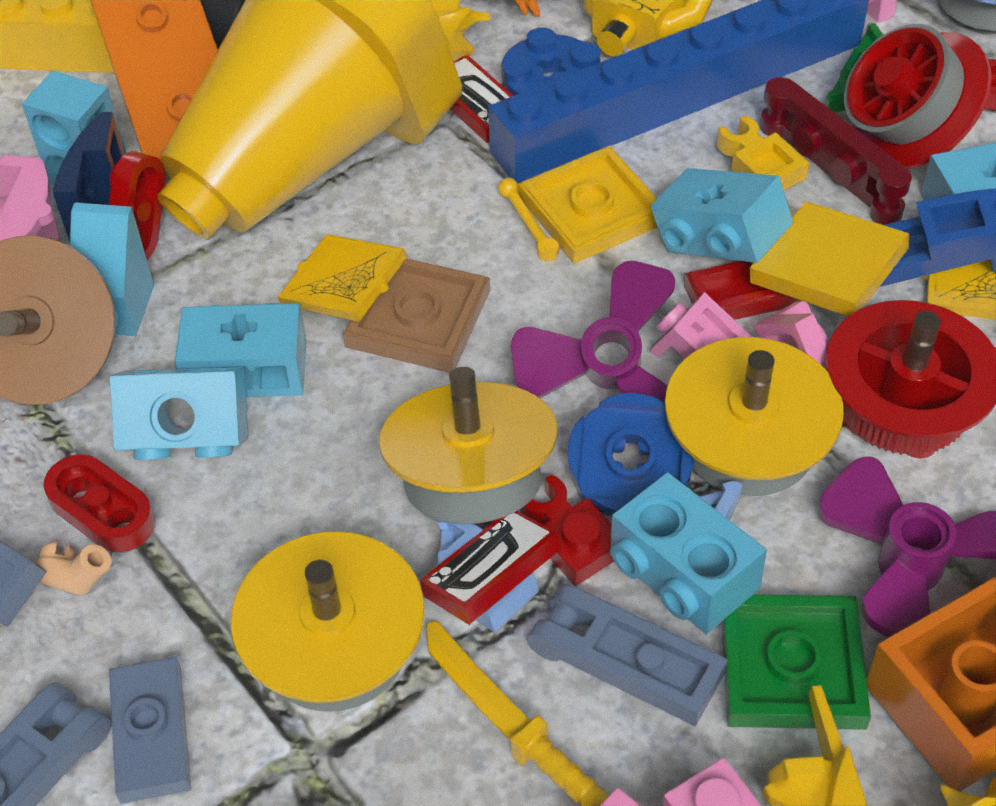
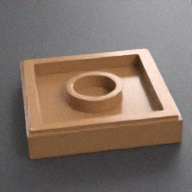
[343,258,490,373]

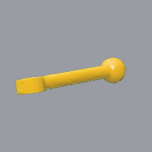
[498,178,559,261]

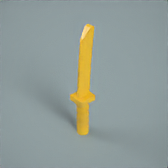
[426,621,610,806]

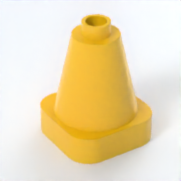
[157,0,462,240]

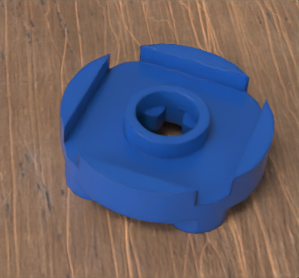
[501,27,601,95]
[568,393,694,517]

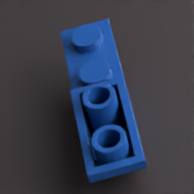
[880,189,996,287]

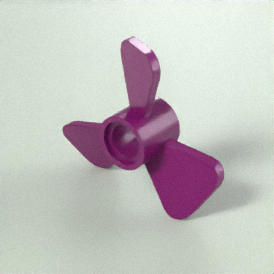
[511,260,675,403]
[818,456,996,638]

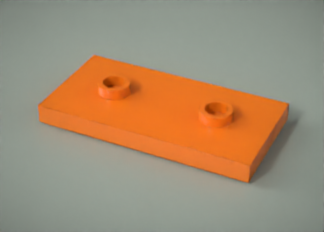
[90,0,218,159]

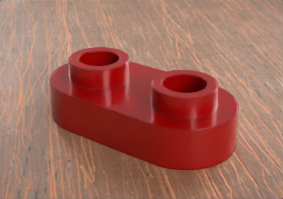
[109,151,165,260]
[43,454,155,552]

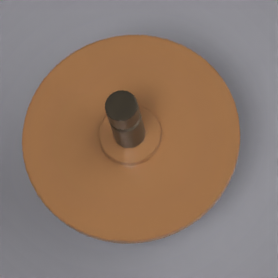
[0,236,116,405]

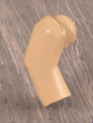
[35,542,111,596]

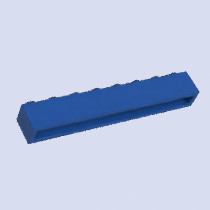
[488,0,869,183]

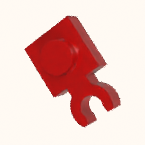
[520,475,614,587]

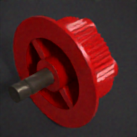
[826,300,996,459]

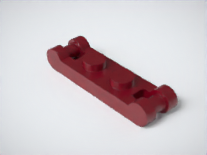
[760,77,912,225]

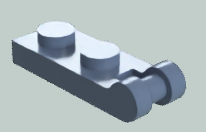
[526,584,728,727]
[0,682,111,806]

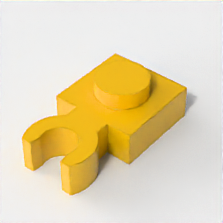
[716,115,810,191]

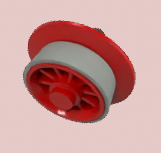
[844,24,991,169]

